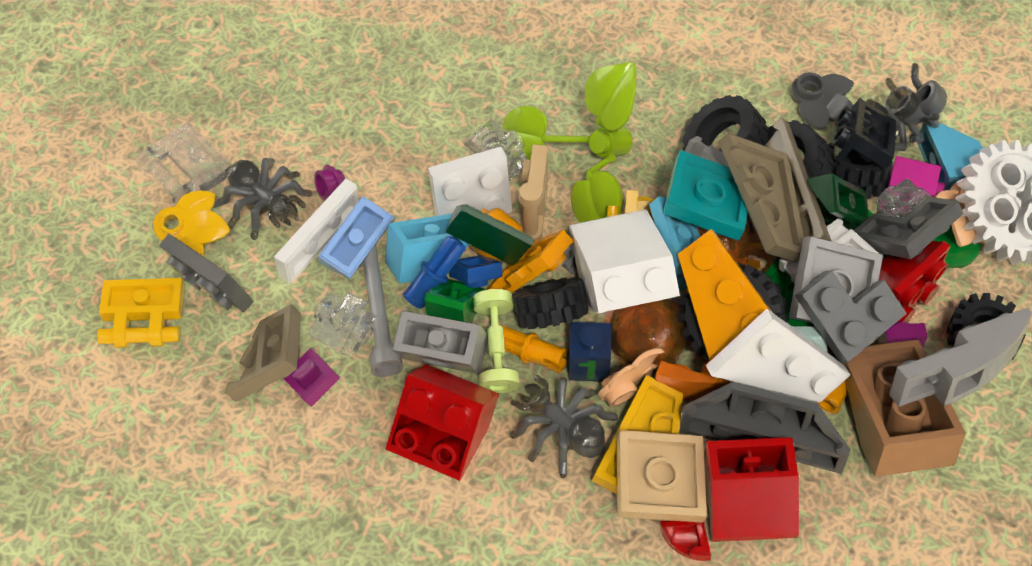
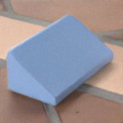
[318,196,394,279]

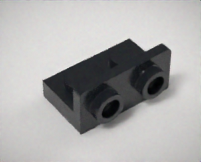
[832,98,897,168]

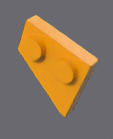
[486,230,573,293]

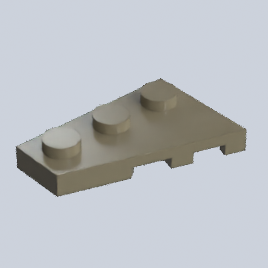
[718,133,804,262]

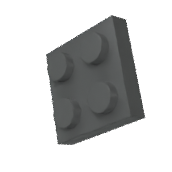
[159,233,254,313]

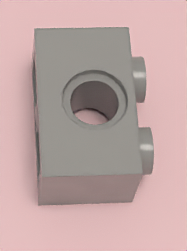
[392,311,488,374]

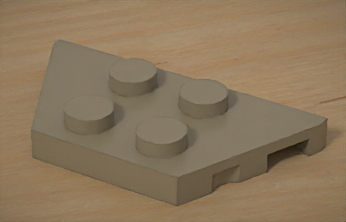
[743,118,832,249]

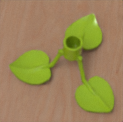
[502,62,636,223]

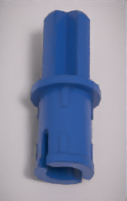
[403,236,466,309]

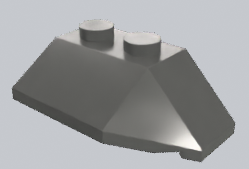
[679,381,850,474]

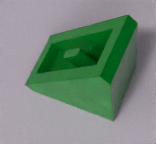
[425,279,485,323]

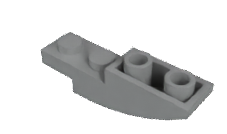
[889,308,1032,407]

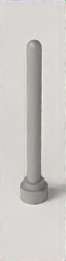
[363,244,403,378]

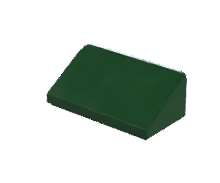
[807,174,869,226]
[446,204,534,265]

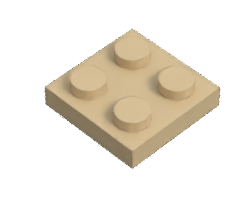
[616,430,707,523]

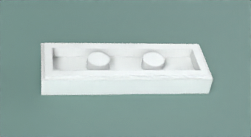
[274,179,359,283]

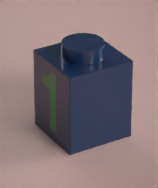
[569,322,612,382]

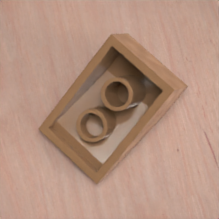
[842,340,966,477]

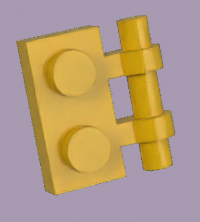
[97,278,185,348]

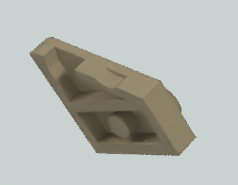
[225,304,301,402]

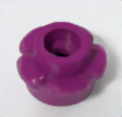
[314,164,345,200]

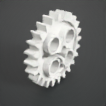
[955,140,1032,265]

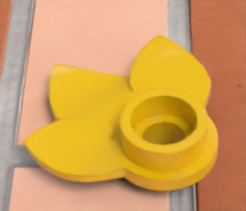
[153,190,230,257]

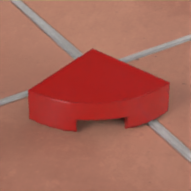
[660,520,711,561]

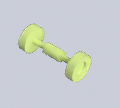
[473,289,520,393]

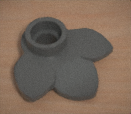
[791,72,854,130]

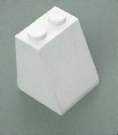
[569,209,680,313]

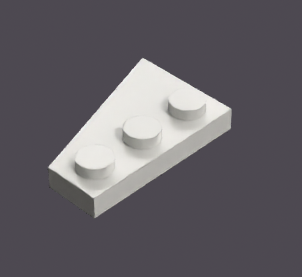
[706,309,850,402]

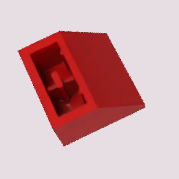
[879,241,950,322]
[385,364,499,481]
[704,437,799,542]

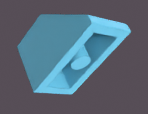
[917,123,983,191]
[385,213,470,283]

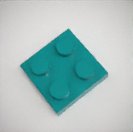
[663,150,748,241]

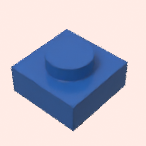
[449,255,502,288]

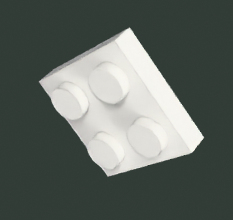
[428,146,512,216]

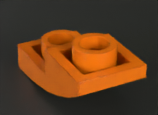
[655,360,733,401]

